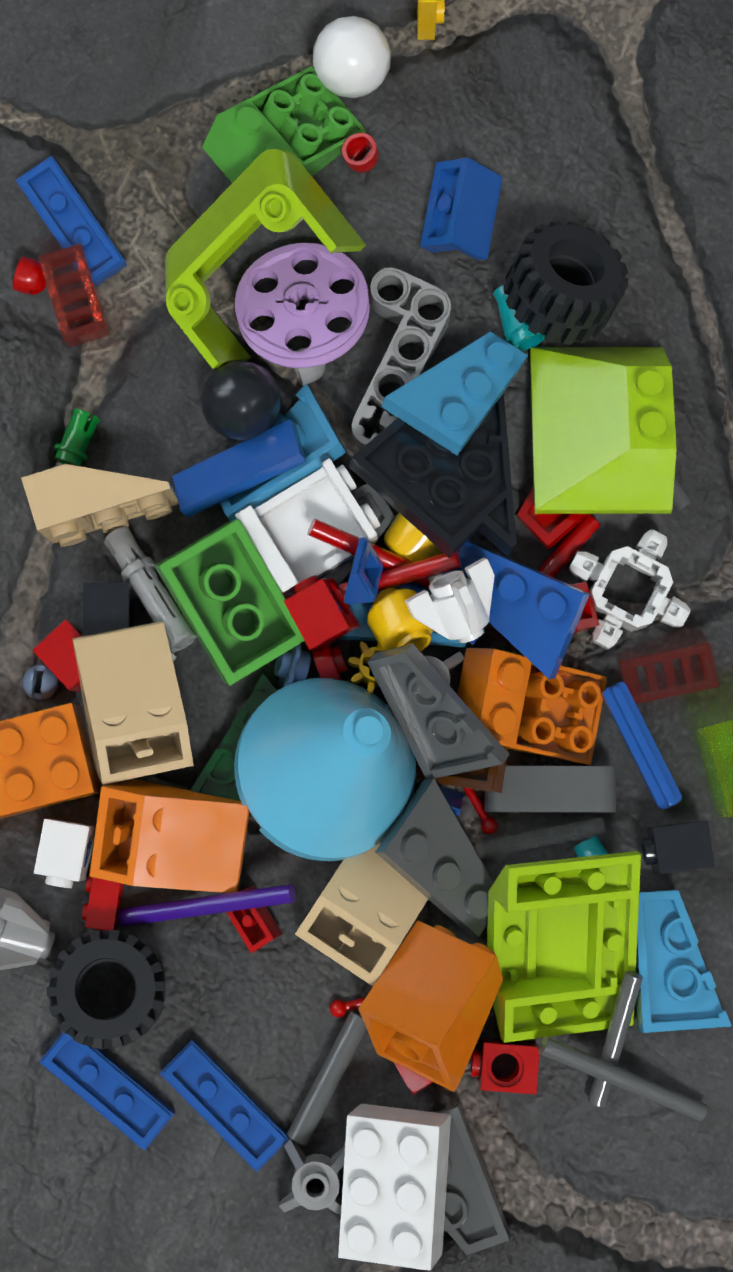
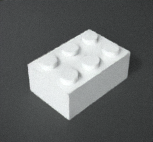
[338,1104,451,1271]

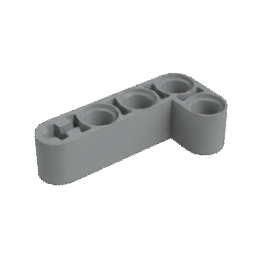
[352,267,451,450]

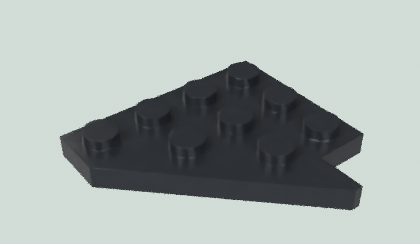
[348,392,517,558]

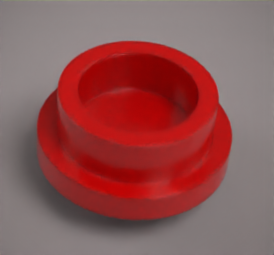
[312,644,348,680]

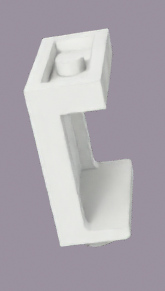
[235,458,381,598]

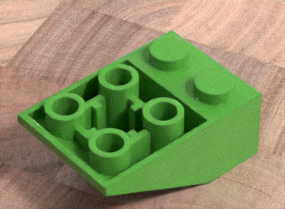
[202,66,367,183]

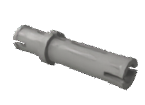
[104,526,197,652]

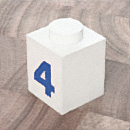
[34,818,96,888]

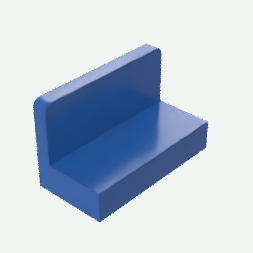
[420,158,502,260]

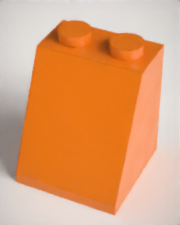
[358,920,503,1092]

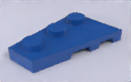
[451,540,590,679]

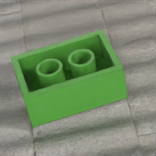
[154,519,304,686]

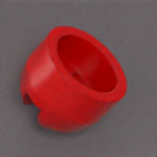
[342,133,379,173]
[13,256,48,295]

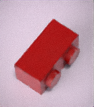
[82,875,124,931]
[226,886,283,953]

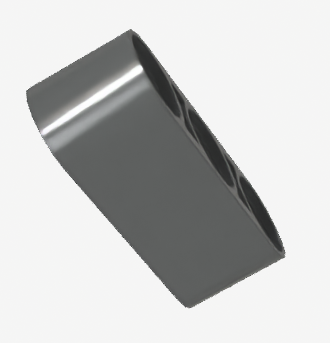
[484,766,616,812]

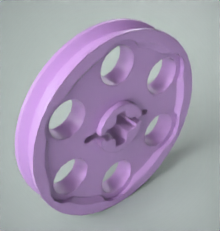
[235,243,370,368]

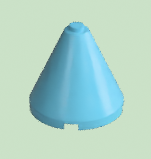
[234,678,417,861]

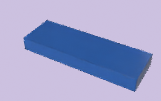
[16,156,127,290]
[172,419,306,518]
[39,1032,175,1151]
[159,1038,289,1172]

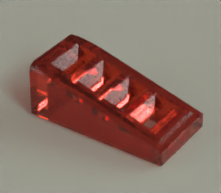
[38,244,111,347]
[620,642,720,704]

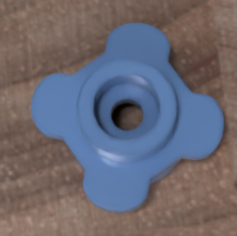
[274,644,311,687]

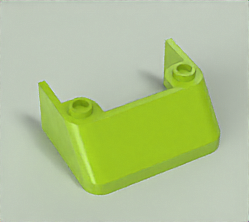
[165,149,366,369]

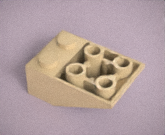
[21,464,179,547]
[72,621,194,785]
[295,843,428,986]

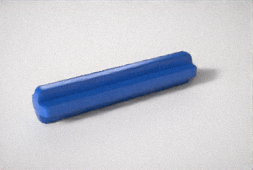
[602,682,682,810]

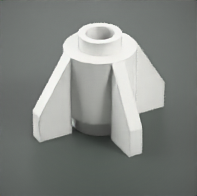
[405,558,494,643]

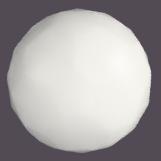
[313,16,391,98]

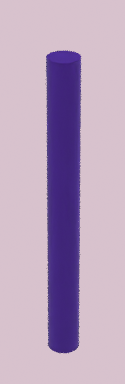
[118,884,296,927]

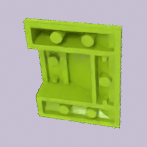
[530,347,677,514]
[487,851,641,1043]

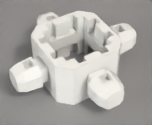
[569,529,691,650]

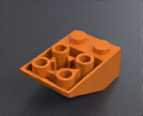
[457,648,607,765]
[90,779,250,893]

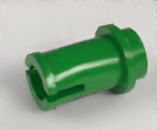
[53,409,100,466]

